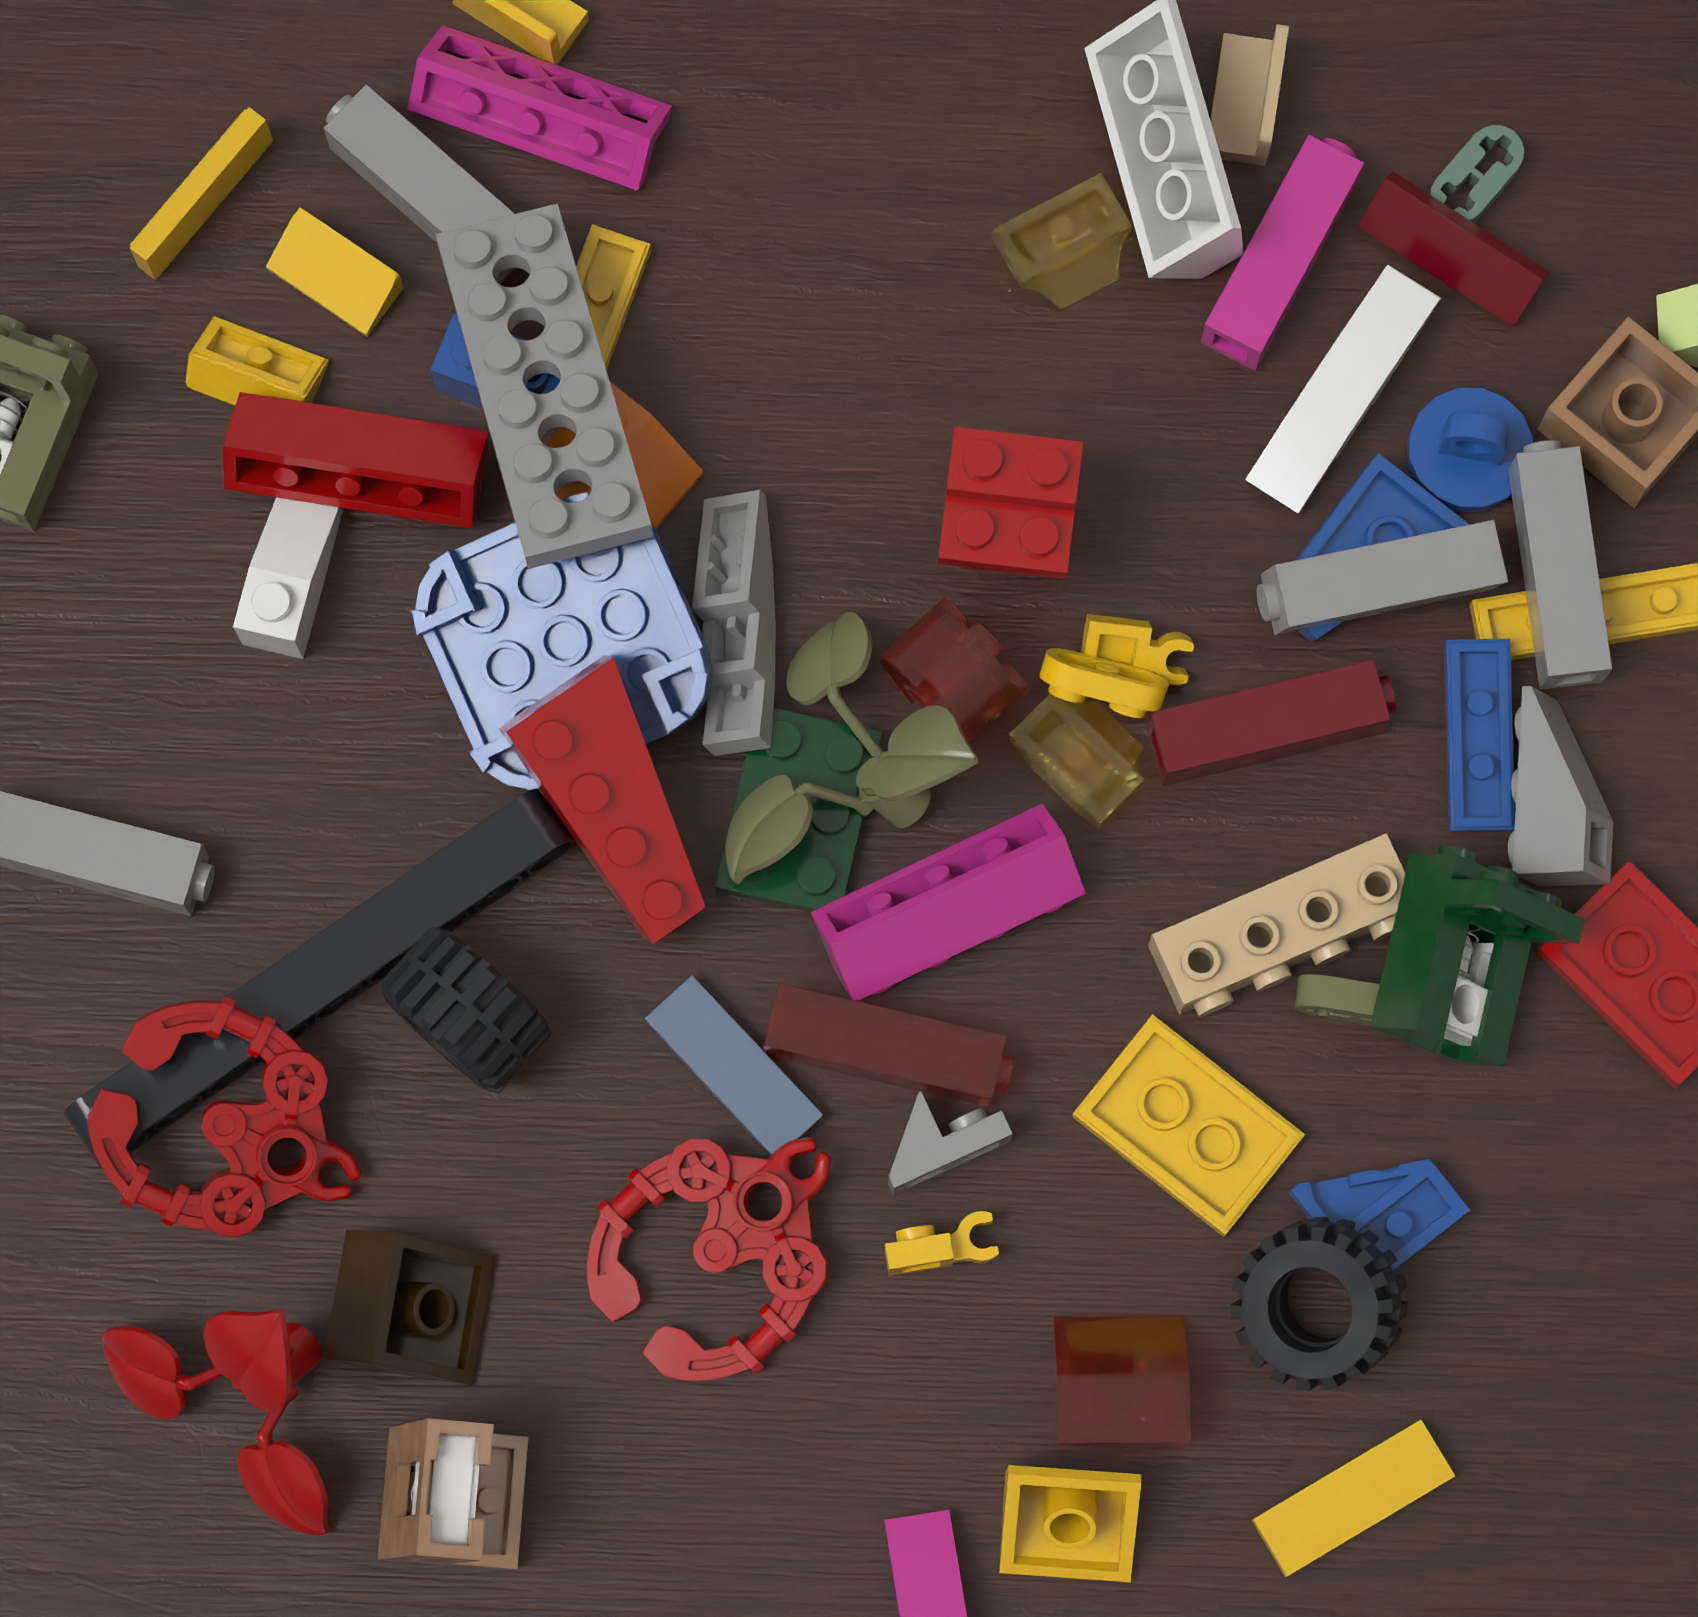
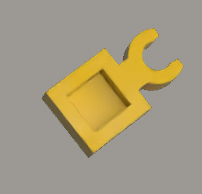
[1080,614,1194,685]

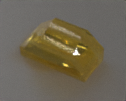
[991,173,1132,310]
[1008,694,1145,828]

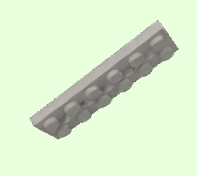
[435,203,653,569]

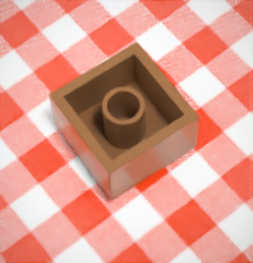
[1537,316,1698,509]

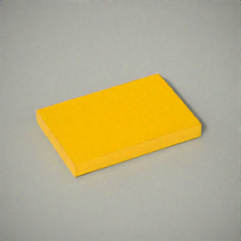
[1072,1014,1305,1237]

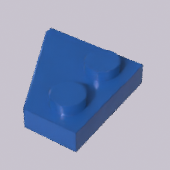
[1288,1159,1470,1271]

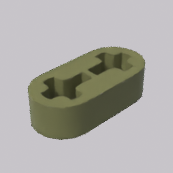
[1294,974,1380,1025]

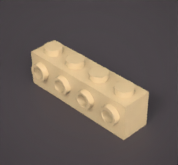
[1148,833,1405,1017]

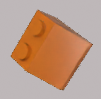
[546,382,704,530]

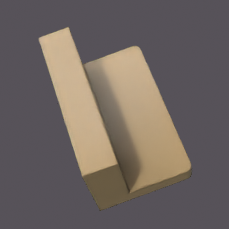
[1210,24,1289,166]

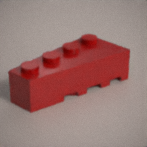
[499,655,706,944]

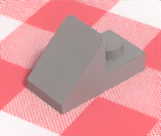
[888,1091,1013,1196]

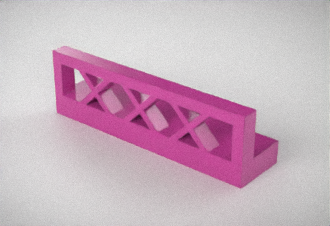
[407,25,672,191]

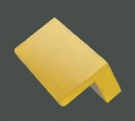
[452,0,589,65]

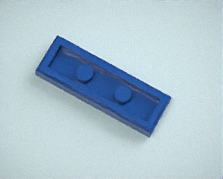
[1444,639,1515,832]

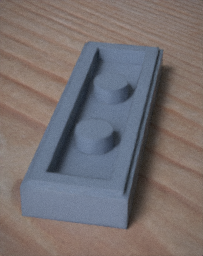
[645,975,823,1156]

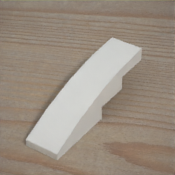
[1245,265,1441,513]

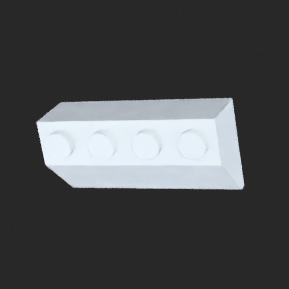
[1084,0,1243,279]

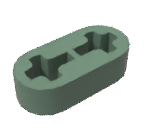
[1429,125,1524,224]

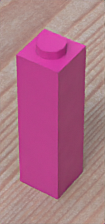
[1200,135,1364,371]

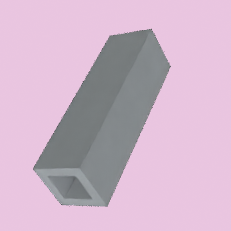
[323,84,514,284]
[1508,440,1612,690]
[1257,520,1508,635]
[0,791,215,917]

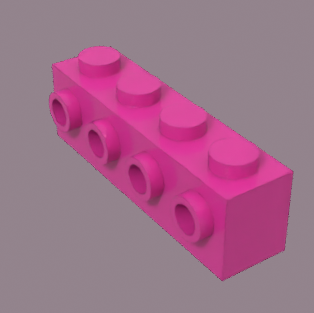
[811,803,1086,1003]

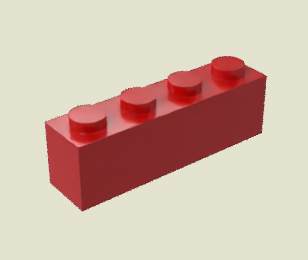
[223,392,488,528]

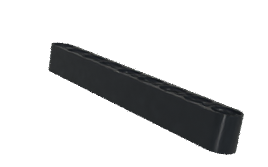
[64,789,575,1167]

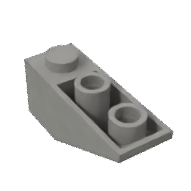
[1508,686,1613,887]

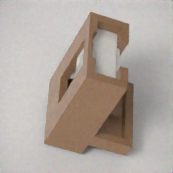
[378,1418,528,1570]

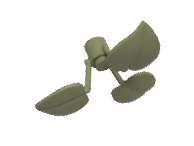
[725,612,979,885]

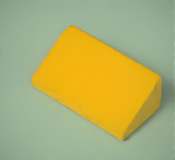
[266,208,404,337]
[186,316,329,406]

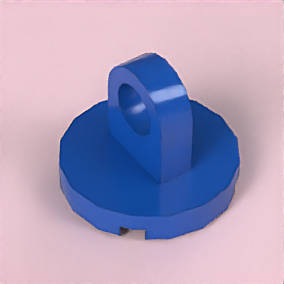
[1407,388,1533,513]

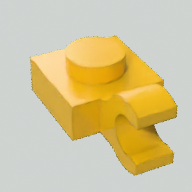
[885,1211,999,1276]

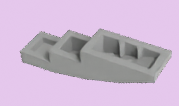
[692,490,776,756]

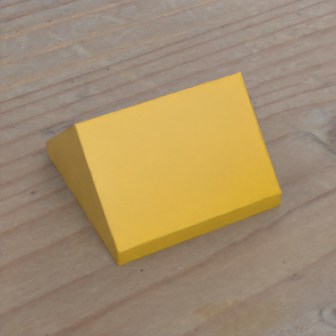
[999,1465,1141,1582]

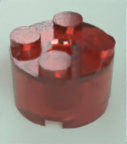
[879,597,1030,744]

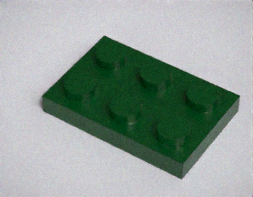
[715,708,882,913]

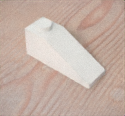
[233,497,344,659]

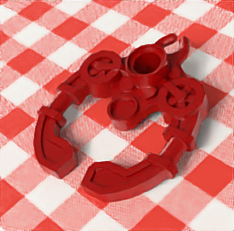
[87,994,362,1238]
[587,1137,832,1381]

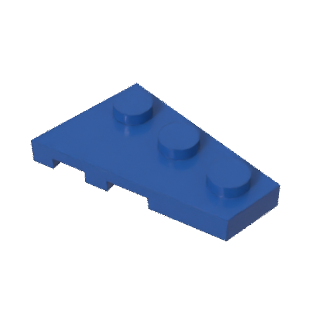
[1294,453,1470,642]

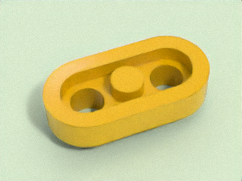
[1039,648,1169,718]

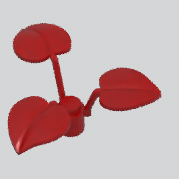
[101,1309,332,1535]

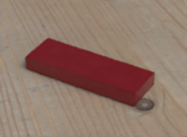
[1357,171,1549,328]

